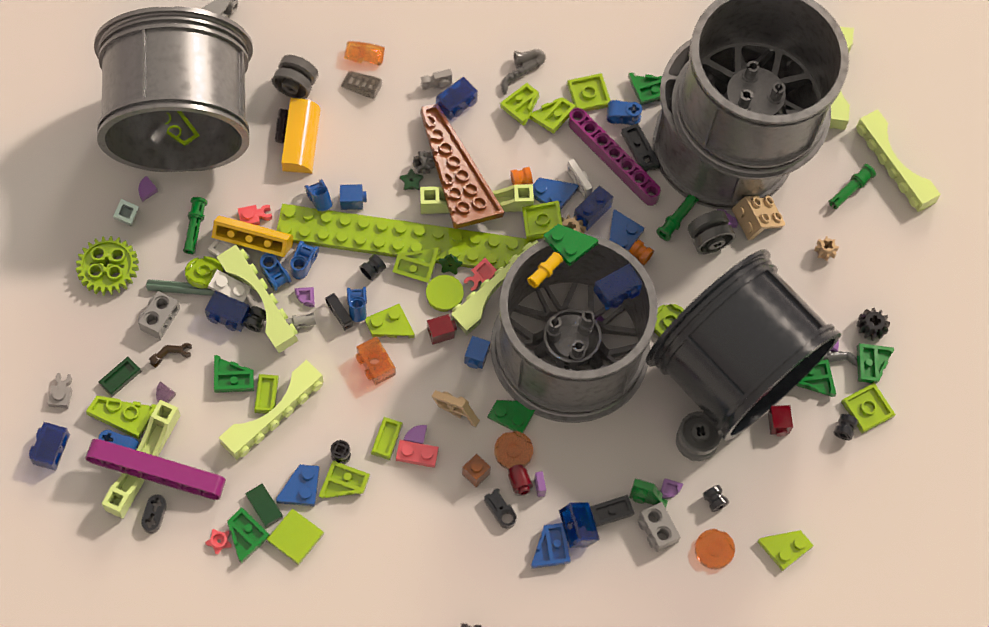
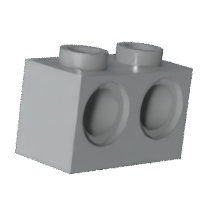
[138,291,180,340]
[638,502,680,552]

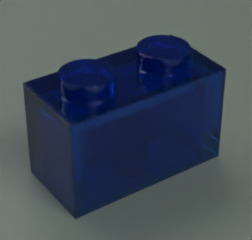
[436,76,478,120]
[573,185,613,231]
[593,264,642,310]
[205,291,251,332]
[29,422,70,471]
[559,502,600,548]

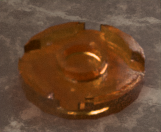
[494,431,533,470]
[695,529,735,570]

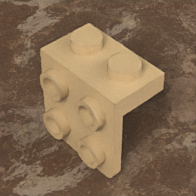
[731,195,785,240]

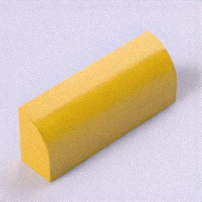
[281,98,321,174]
[211,215,293,257]

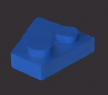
[533,177,579,210]
[609,209,645,252]
[531,523,570,569]

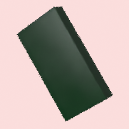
[98,356,142,397]
[245,483,283,528]

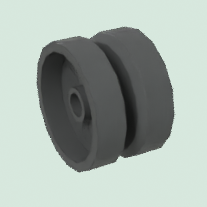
[272,55,318,99]
[687,210,736,254]
[676,411,722,461]

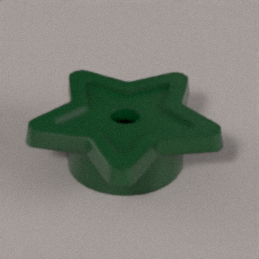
[399,169,424,190]
[438,254,463,275]

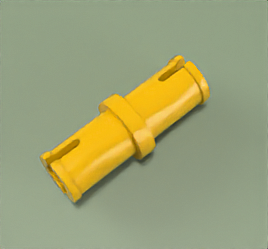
[527,252,563,288]

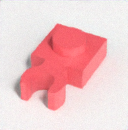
[238,205,273,225]
[464,258,497,291]

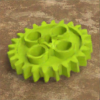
[76,236,139,296]

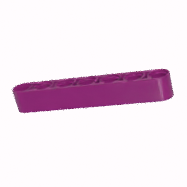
[568,108,661,206]
[85,439,226,500]

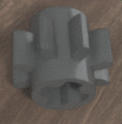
[413,151,435,174]

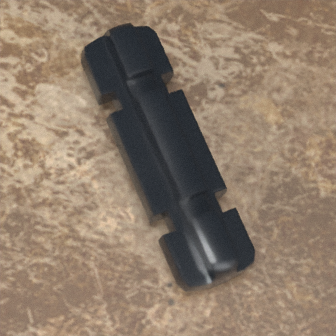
[275,109,288,143]

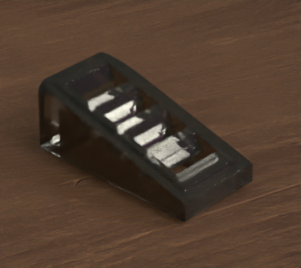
[341,71,382,100]

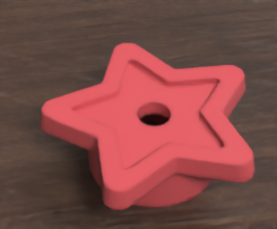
[205,529,232,554]

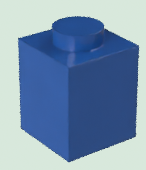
[340,184,367,210]
[464,336,490,369]

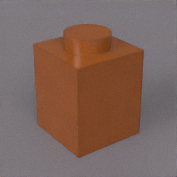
[462,453,491,487]

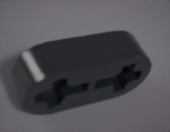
[141,494,167,533]

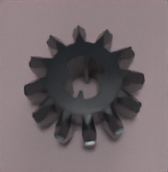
[857,307,890,341]

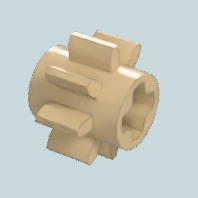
[814,236,839,261]

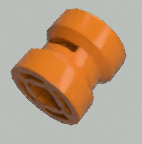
[510,167,533,185]
[629,239,654,265]

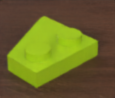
[529,97,576,134]

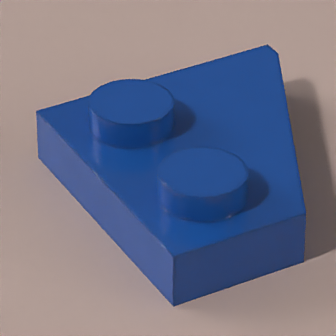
[276,464,320,506]

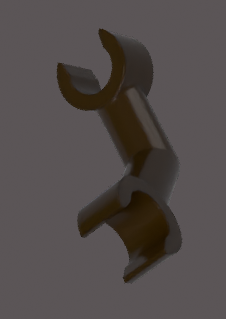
[149,343,192,368]

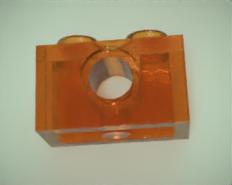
[355,336,396,385]

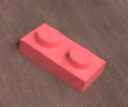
[396,440,439,468]

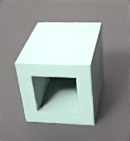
[113,199,139,226]

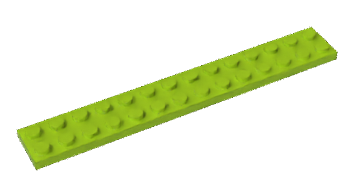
[276,204,536,270]

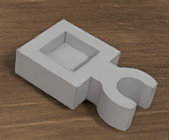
[421,69,452,89]
[48,373,72,408]

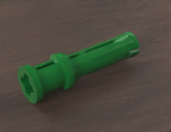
[828,164,876,209]
[656,194,699,241]
[183,197,208,254]

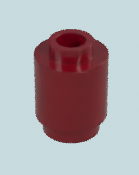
[508,464,533,495]

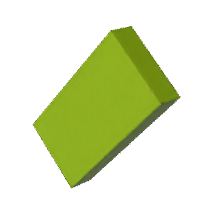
[254,374,279,414]
[371,417,403,460]

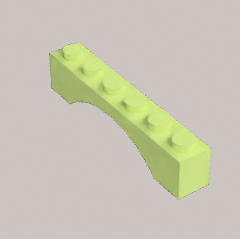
[829,26,854,130]
[856,109,941,212]
[420,184,534,214]
[451,240,539,335]
[217,245,298,353]
[219,360,323,460]
[102,400,181,519]

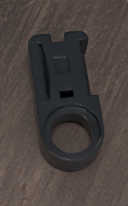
[325,293,353,331]
[484,488,517,529]

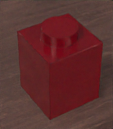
[427,314,457,345]
[768,405,793,437]

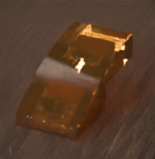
[344,41,385,66]

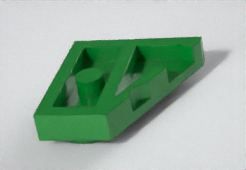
[628,73,662,105]
[543,224,599,266]
[857,343,894,384]
[214,355,254,393]
[797,360,836,397]
[487,400,535,435]
[629,478,668,508]
[227,507,270,563]

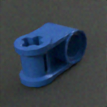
[606,100,642,125]
[304,179,332,211]
[290,241,319,279]
[260,253,292,292]
[347,287,367,322]
[98,430,139,450]

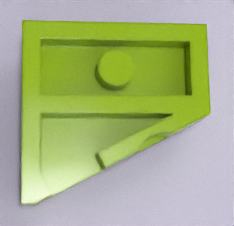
[500,83,540,126]
[392,247,440,283]
[364,304,415,338]
[319,461,370,498]
[757,530,814,571]

